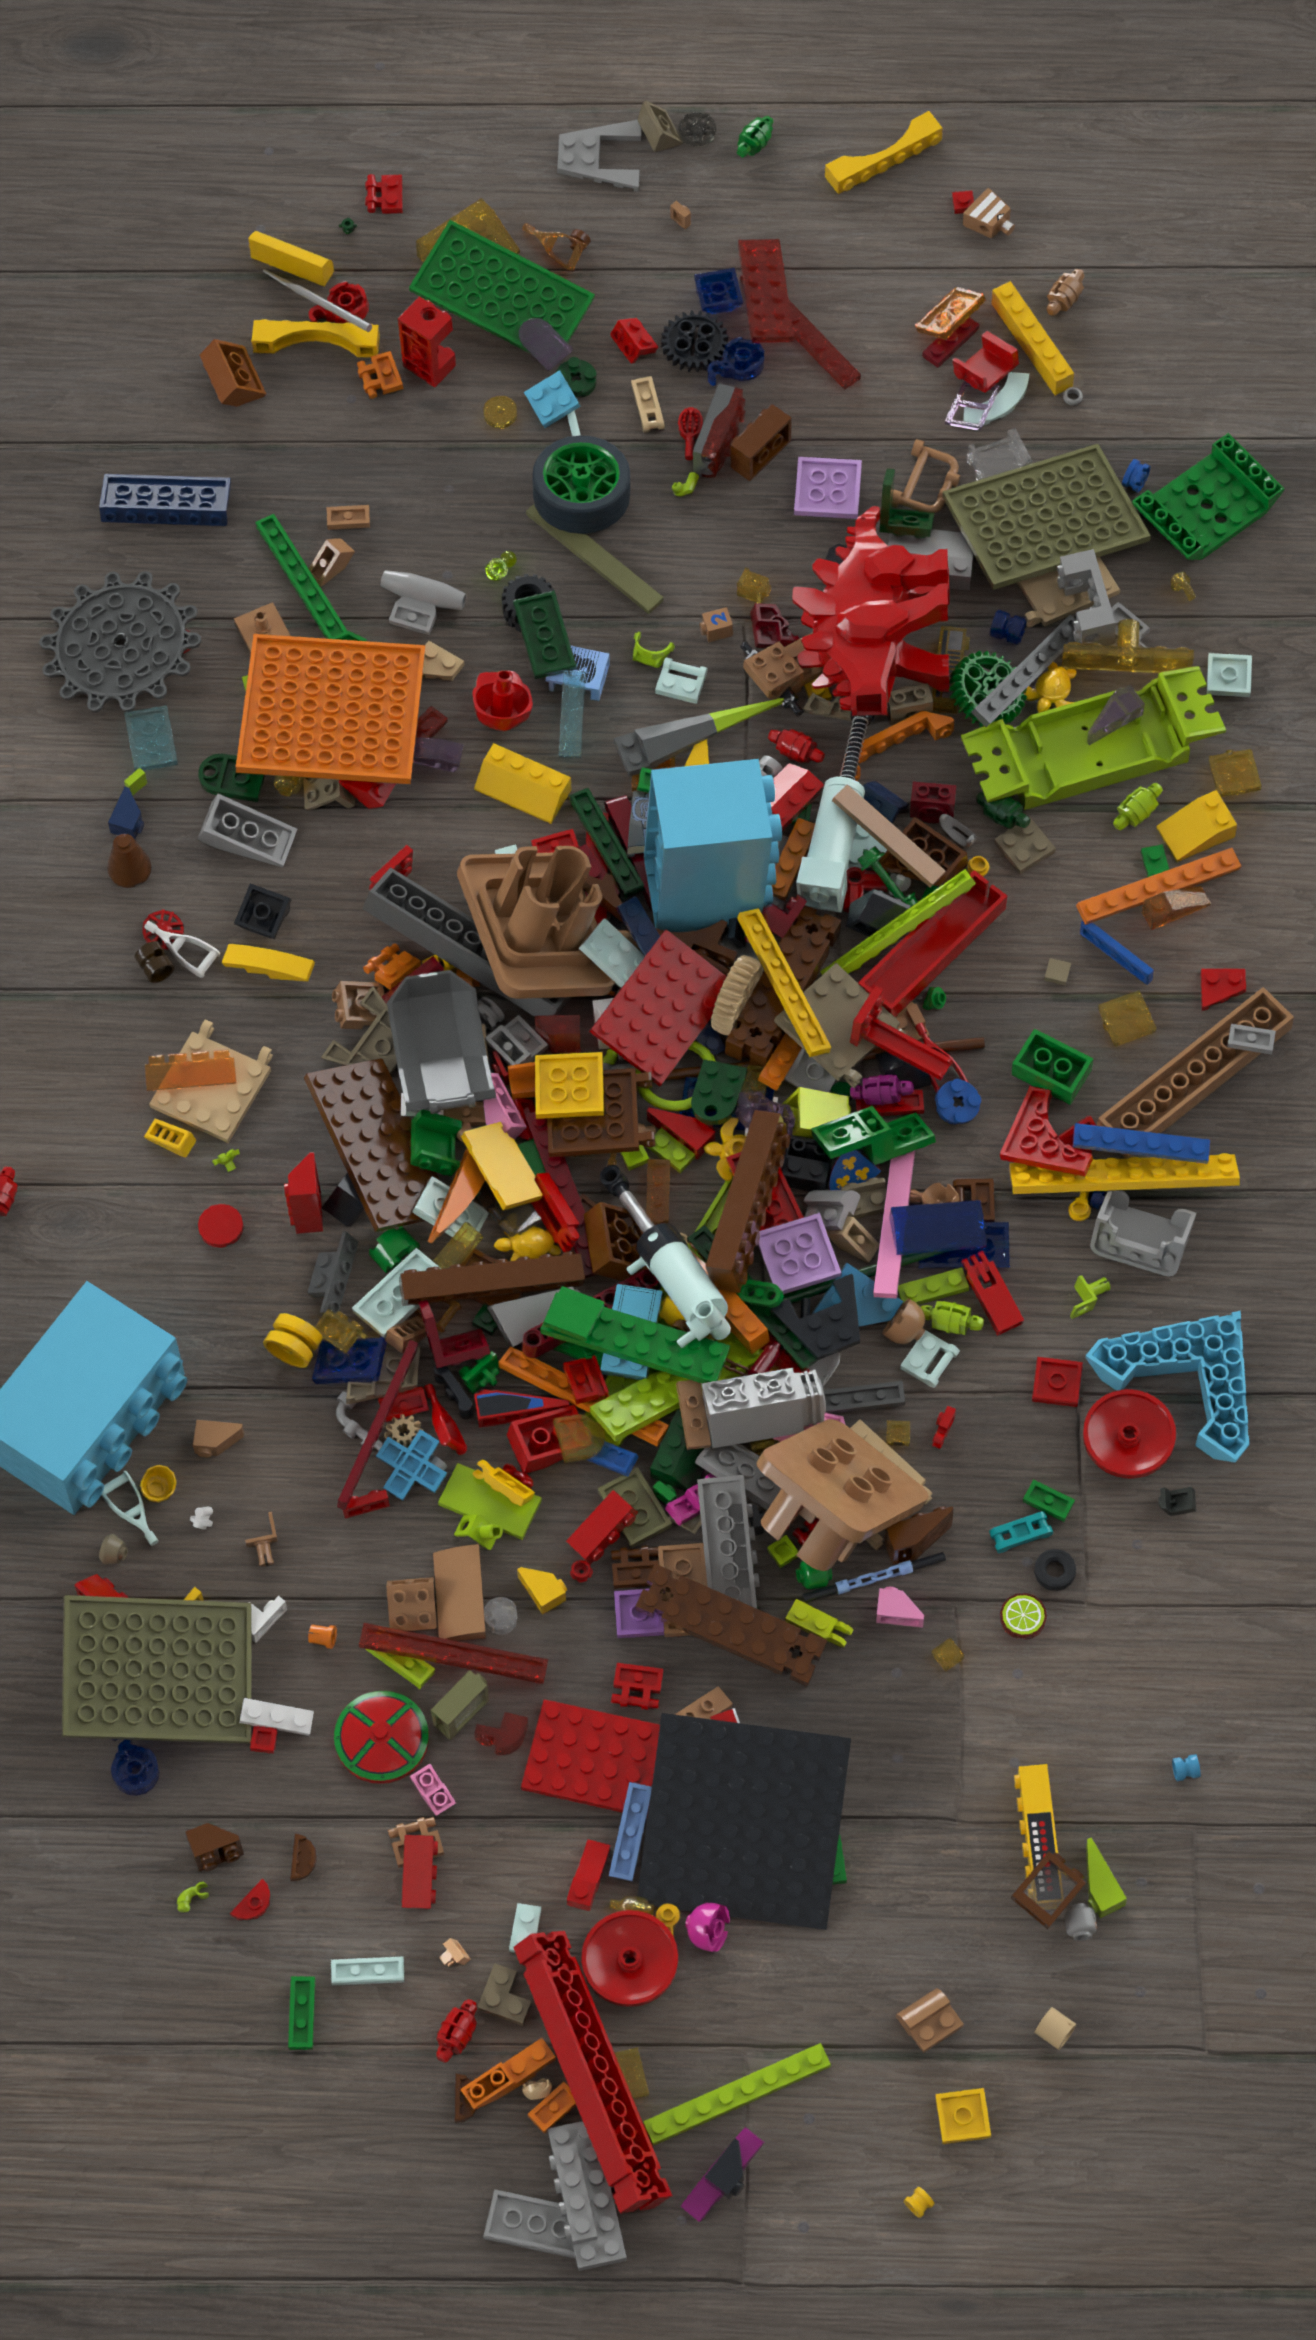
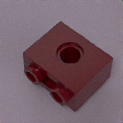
[910,781,956,823]

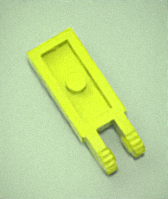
[785,1599,853,1648]

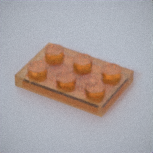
[915,287,986,339]

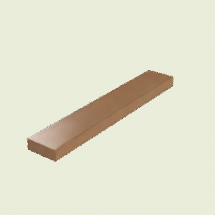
[832,784,946,888]

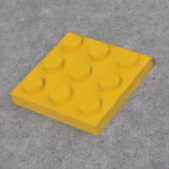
[535,1052,604,1119]

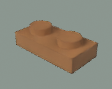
[327,505,370,530]

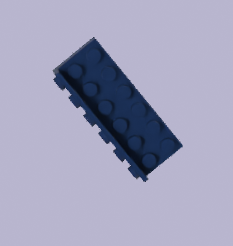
[99,474,231,526]

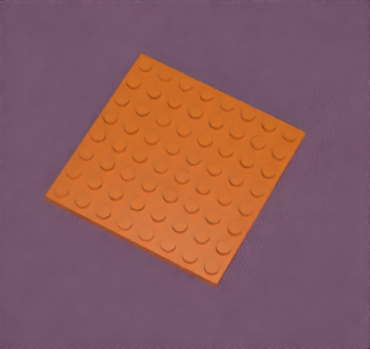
[236,634,425,784]

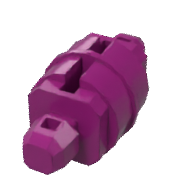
[850,1074,913,1106]

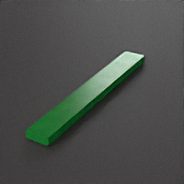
[255,514,350,640]

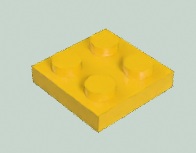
[935,2088,991,2144]

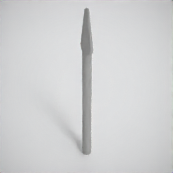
[263,269,372,332]

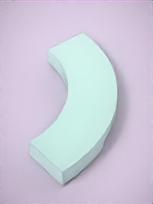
[963,372,1029,427]

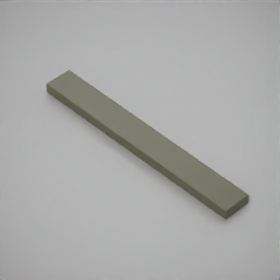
[526,504,663,614]

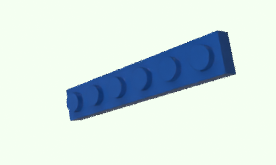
[1073,1123,1210,1164]

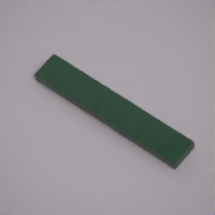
[568,788,645,898]

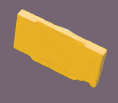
[461,1122,543,1210]

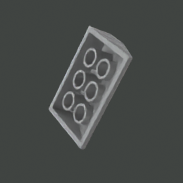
[888,530,974,590]

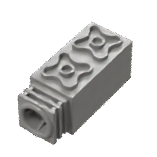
[702,1368,826,1448]

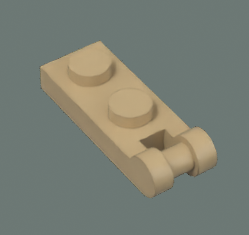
[631,376,665,433]

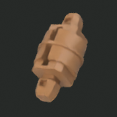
[1046,269,1084,315]

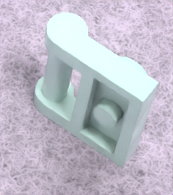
[655,657,708,704]
[900,1330,960,1388]

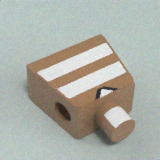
[963,188,1015,238]

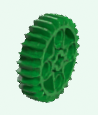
[948,651,1027,727]

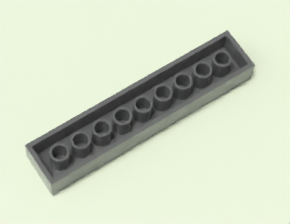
[362,867,571,1025]

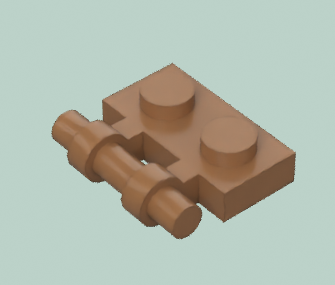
[388,1817,444,1868]

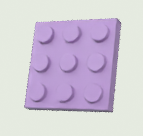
[794,457,862,519]
[758,1213,841,1295]

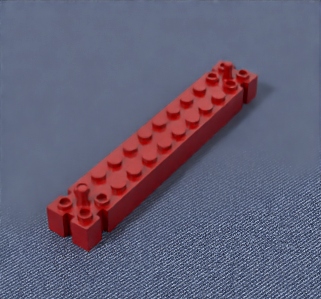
[513,1931,672,2213]

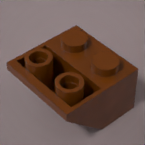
[185,1823,244,1872]

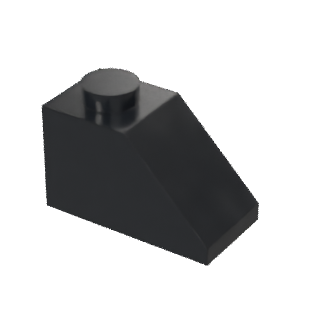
[705,2138,744,2199]

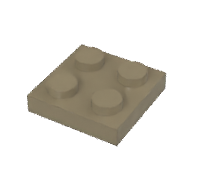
[994,817,1056,874]

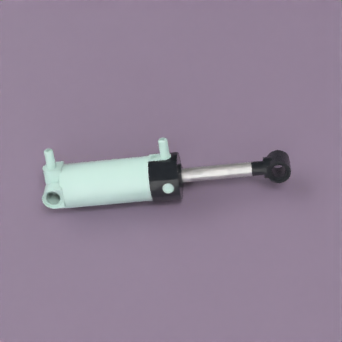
[600,1165,731,1348]

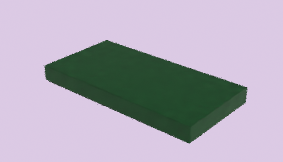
[513,590,577,679]

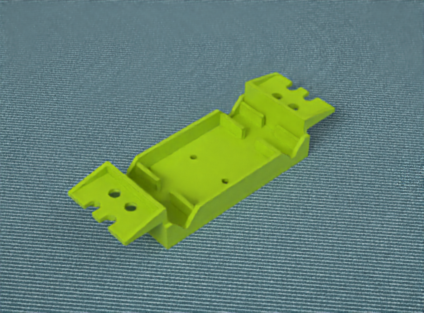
[961,666,1226,810]

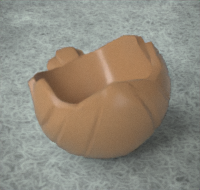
[909,1183,959,1217]

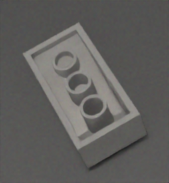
[197,794,297,867]

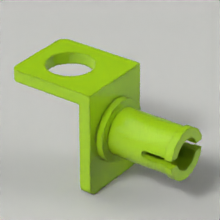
[1070,1275,1111,1319]
[454,1514,503,1550]

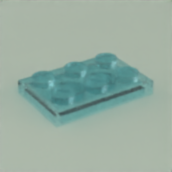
[124,705,178,771]

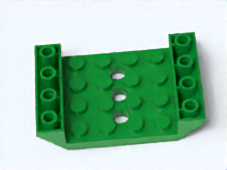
[1132,433,1285,560]

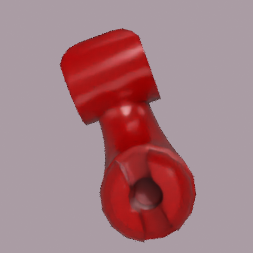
[502,1463,534,1490]

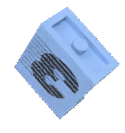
[546,646,610,701]

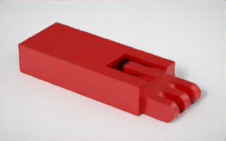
[531,1173,580,1252]
[962,1251,1024,1336]

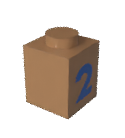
[699,607,733,642]

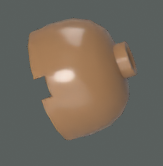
[882,1299,925,1345]

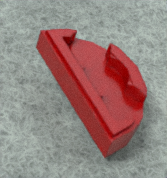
[230,1878,271,1920]

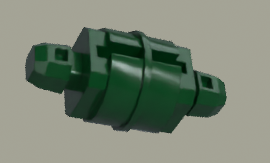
[976,792,1030,829]

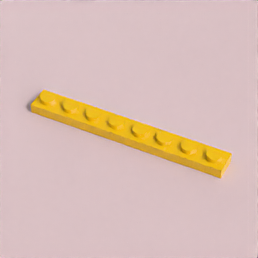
[737,908,832,1057]

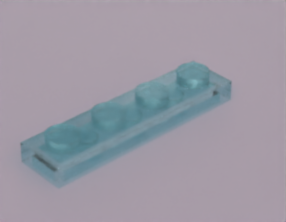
[559,671,586,758]

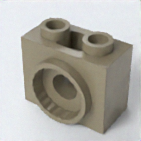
[887,683,933,727]

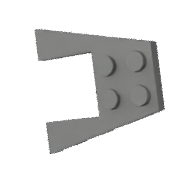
[557,120,642,192]

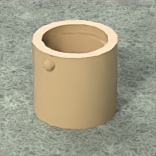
[1035,2007,1077,2050]

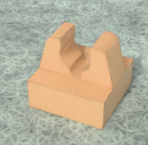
[439,1938,471,1967]

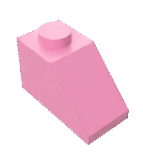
[876,1587,924,1628]

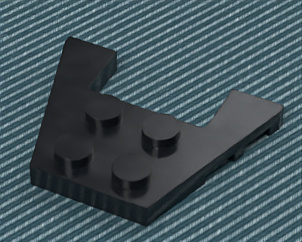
[770,1274,860,1360]

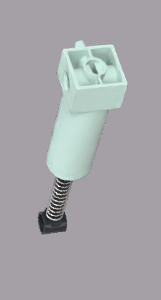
[796,711,875,912]

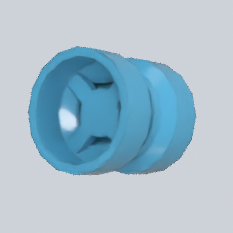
[1172,1754,1201,1782]

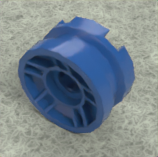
[1122,459,1151,493]

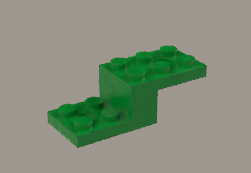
[811,1106,936,1165]

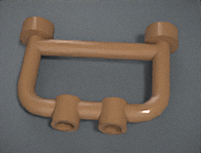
[892,439,961,513]

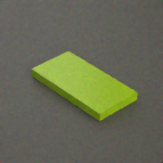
[438,1463,542,1540]

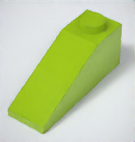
[1086,1837,1127,1919]

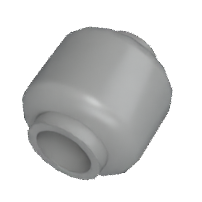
[1064,1903,1097,1941]

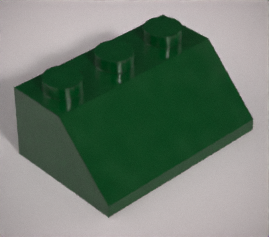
[650,1409,711,1492]

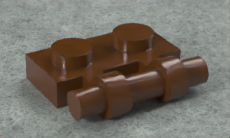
[611,1546,659,1589]

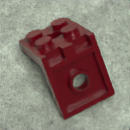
[418,1300,490,1368]

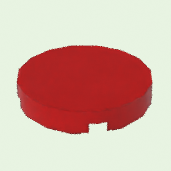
[198,1204,244,1248]

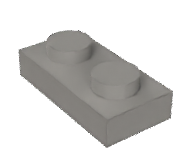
[1227,1024,1276,1055]

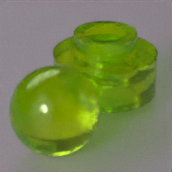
[485,551,517,581]

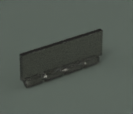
[475,1180,542,1237]

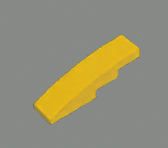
[222,944,315,982]

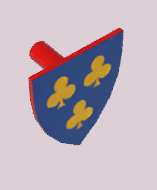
[829,1150,881,1190]

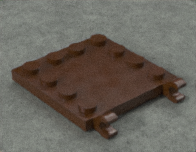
[547,1068,655,1157]

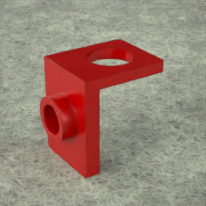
[492,1051,510,1086]

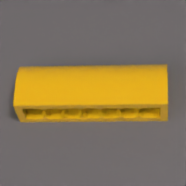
[248,231,334,287]

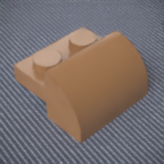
[896,1988,964,2053]

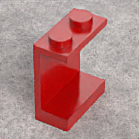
[953,331,1019,393]

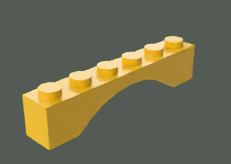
[825,111,943,194]
[252,319,380,357]

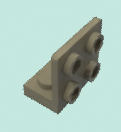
[303,777,355,811]

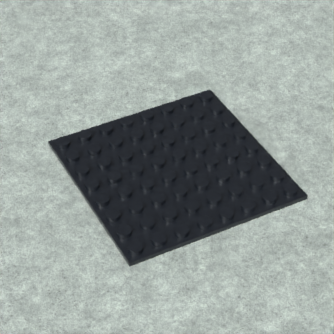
[636,1713,851,1930]

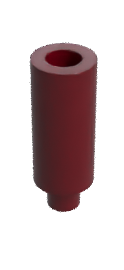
[748,1342,781,1375]

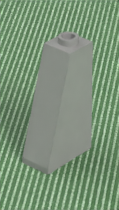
[487,1287,580,1347]

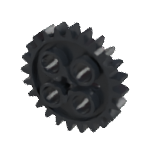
[661,310,729,372]

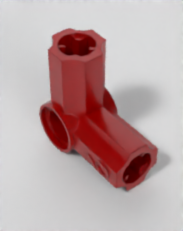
[843,867,888,913]

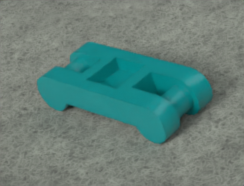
[989,1511,1054,1553]

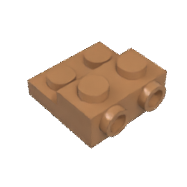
[332,981,384,1029]

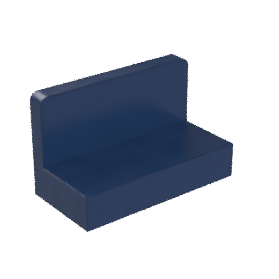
[863,781,909,824]

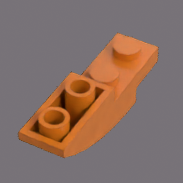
[461,2038,556,2110]

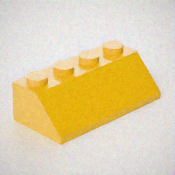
[474,743,572,824]

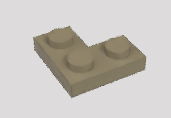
[477,1963,531,2026]

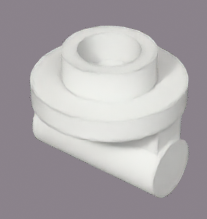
[889,873,911,896]
[190,1506,213,1529]

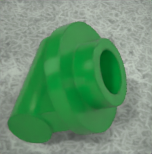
[922,987,946,1010]

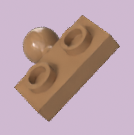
[444,1102,486,1143]

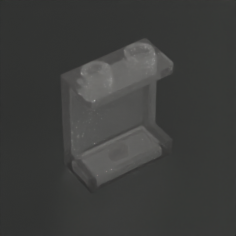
[966,428,1032,481]

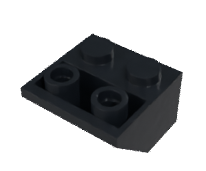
[846,889,911,937]
[782,1134,832,1192]

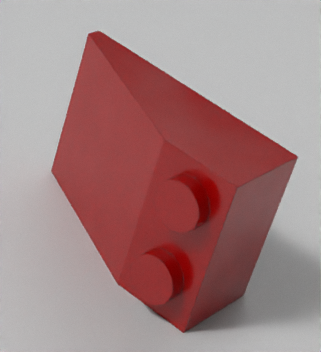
[507,1405,592,1474]

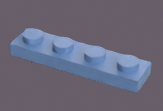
[609,1782,652,1882]

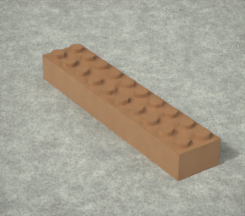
[1097,987,1294,1159]

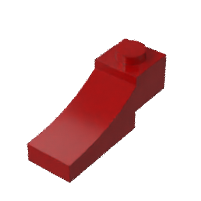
[567,1839,611,1912]

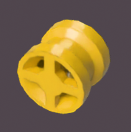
[904,2187,935,2218]

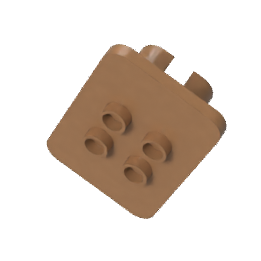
[457,846,615,999]
[756,1419,929,1571]

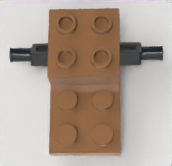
[740,633,823,717]

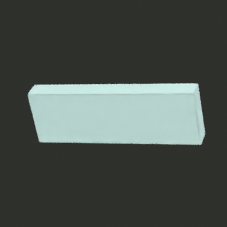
[331,1957,404,1986]

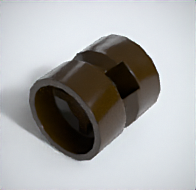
[134,941,174,983]

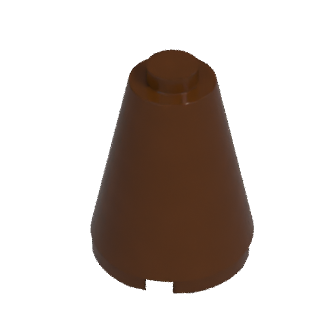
[107,834,152,888]

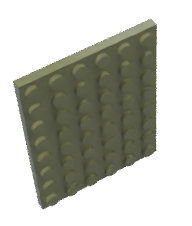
[942,444,1150,590]
[62,1595,252,1744]

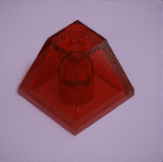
[535,1015,581,1054]

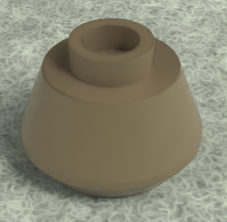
[99,1534,128,1565]

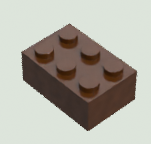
[730,404,792,481]

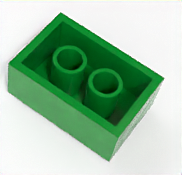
[1011,1029,1093,1105]

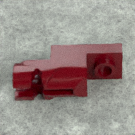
[744,894,807,943]

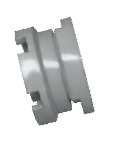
[478,996,504,1031]

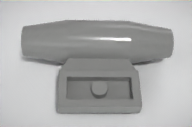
[380,570,467,635]

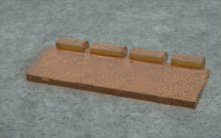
[145,1049,236,1091]

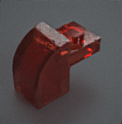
[474,1712,529,1755]

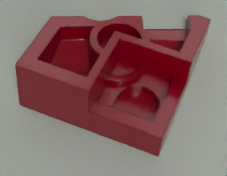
[750,603,799,648]

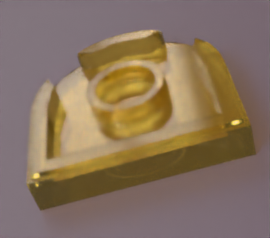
[553,1415,605,1463]

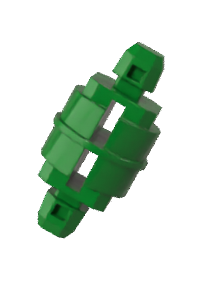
[737,116,773,157]

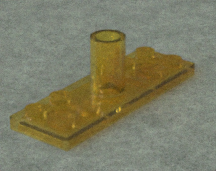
[1061,619,1194,673]

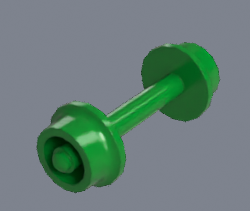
[857,846,918,908]

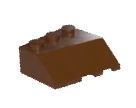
[878,817,968,887]
[583,1202,648,1281]

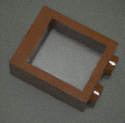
[1011,1852,1086,1930]

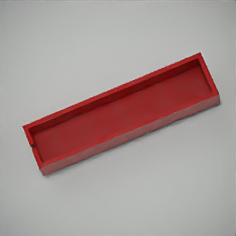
[858,870,1008,1017]

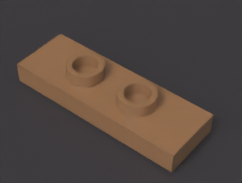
[676,1380,711,1450]
[675,1686,733,1719]

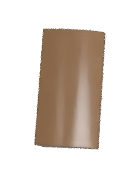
[433,1544,486,1642]

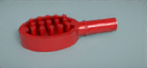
[678,407,703,460]

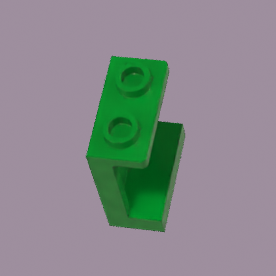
[411,1109,462,1176]

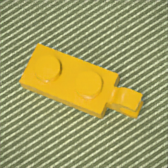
[472,1460,535,1506]

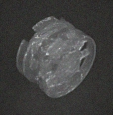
[484,1597,518,1634]

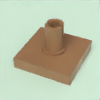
[234,602,290,653]

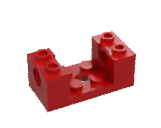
[398,296,456,387]

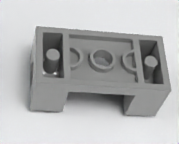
[1057,549,1116,651]

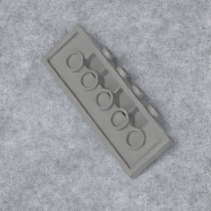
[697,1475,760,1609]
[548,2121,627,2271]

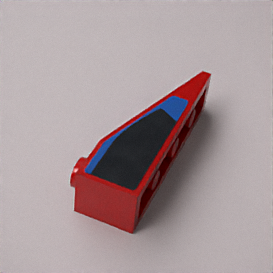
[474,1389,569,1428]

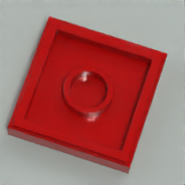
[1032,1357,1083,1407]

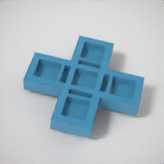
[376,1429,447,1501]

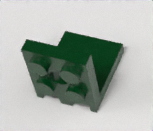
[879,468,934,539]

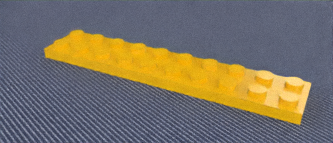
[1009,1153,1240,1194]

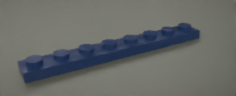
[616,896,725,1056]

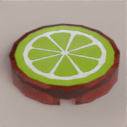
[1000,1593,1047,1639]

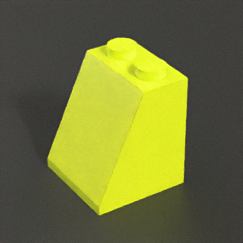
[781,1087,851,1139]

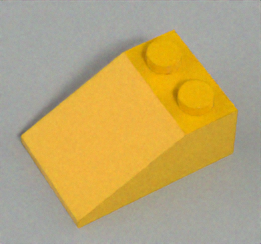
[1156,790,1237,862]

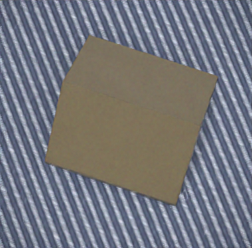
[637,101,683,152]

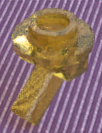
[1170,571,1196,601]

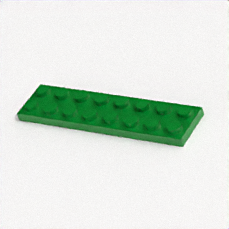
[540,1292,730,1383]

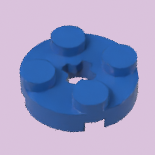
[935,1079,981,1125]

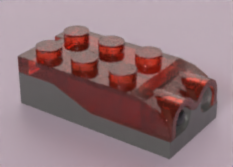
[693,383,746,478]

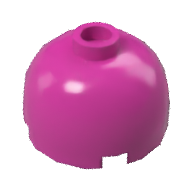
[685,1903,730,1952]

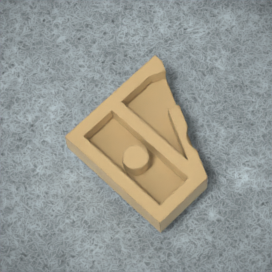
[423,641,465,681]

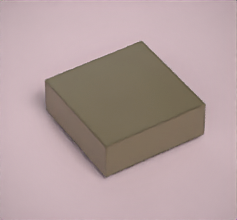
[1044,958,1071,986]

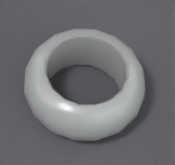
[1063,387,1083,405]

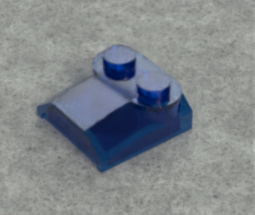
[694,268,743,314]

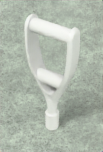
[144,921,220,978]

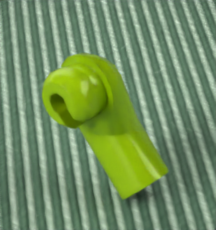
[672,472,699,497]

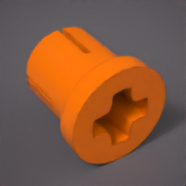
[308,1624,337,1649]

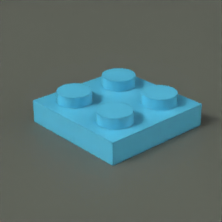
[524,370,581,428]

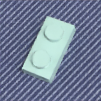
[509,1903,541,1953]

